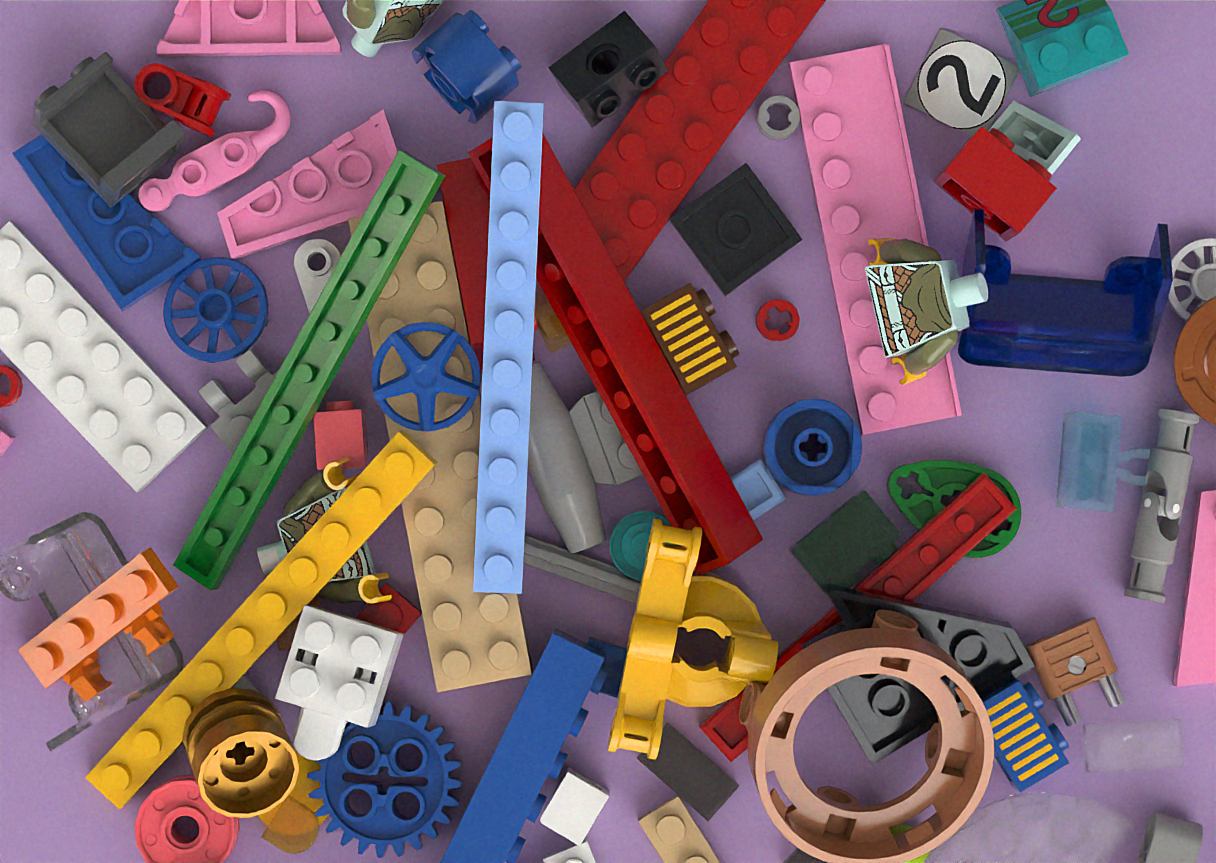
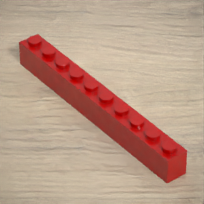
[468,133,764,576]

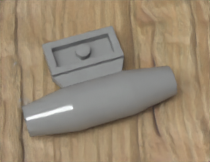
[528,361,643,553]

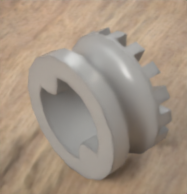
[756,95,800,141]

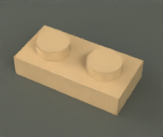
[638,794,721,863]

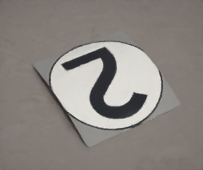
[904,29,1019,137]

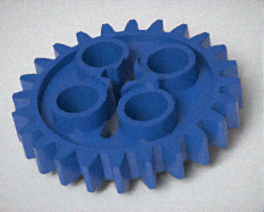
[307,701,464,858]

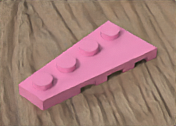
[217,109,398,260]
[1173,490,1216,687]

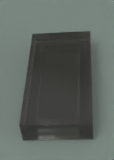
[637,721,740,821]

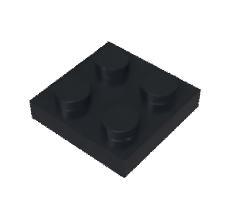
[669,163,802,297]

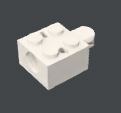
[275,605,404,760]

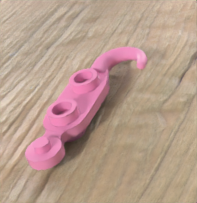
[139,90,291,212]

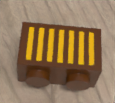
[640,283,740,396]

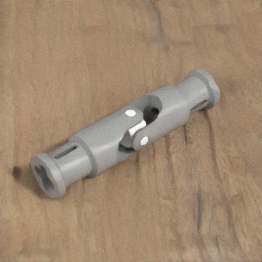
[1124,408,1200,604]

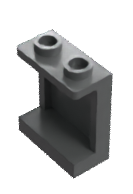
[33,52,185,208]

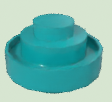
[610,511,679,581]

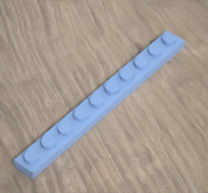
[473,101,544,594]

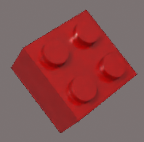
[933,126,1057,242]

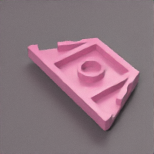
[157,0,342,57]

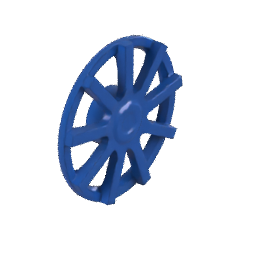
[163,257,269,363]

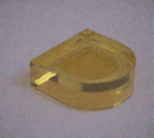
[261,795,320,854]

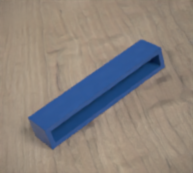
[440,628,610,863]

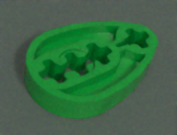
[886,460,1022,558]

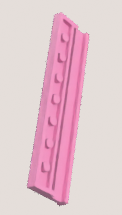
[789,43,962,435]

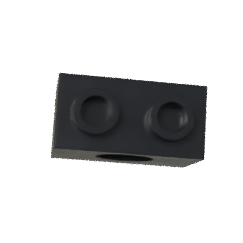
[548,11,668,128]

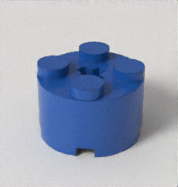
[412,10,522,124]
[762,399,862,496]

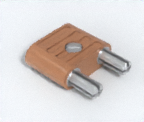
[1025,617,1125,726]

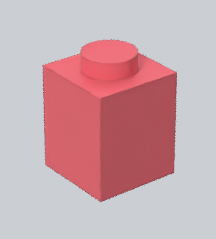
[313,401,369,470]

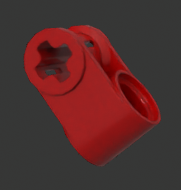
[134,63,232,138]

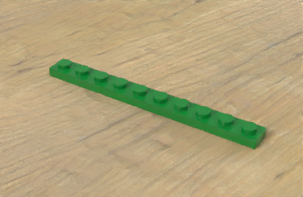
[173,150,446,591]

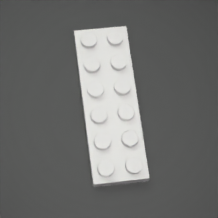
[0,221,208,493]

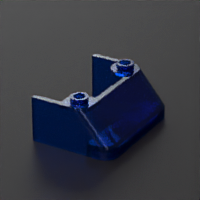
[958,209,1173,377]

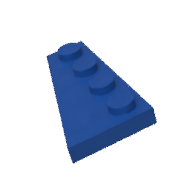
[12,135,201,312]

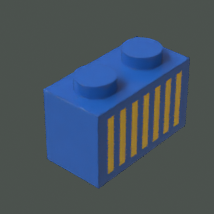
[981,679,1069,793]

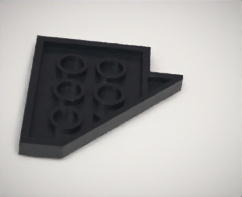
[801,584,1035,765]

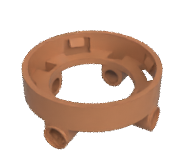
[739,610,994,863]

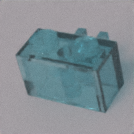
[1056,411,1150,512]

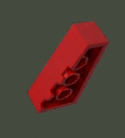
[437,158,538,371]

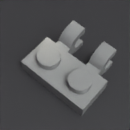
[198,349,279,455]

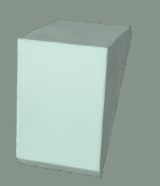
[989,100,1081,175]

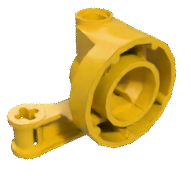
[607,518,778,760]

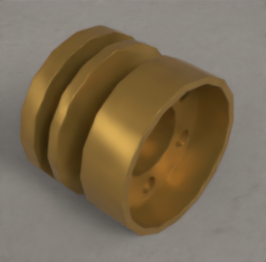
[182,688,299,818]

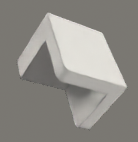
[540,767,609,846]

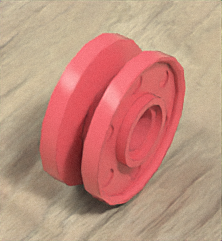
[134,774,240,863]

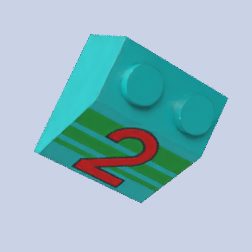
[996,0,1129,97]

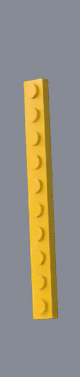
[85,429,438,810]

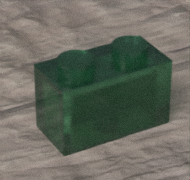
[788,490,901,595]

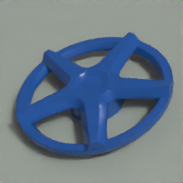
[371,322,481,432]

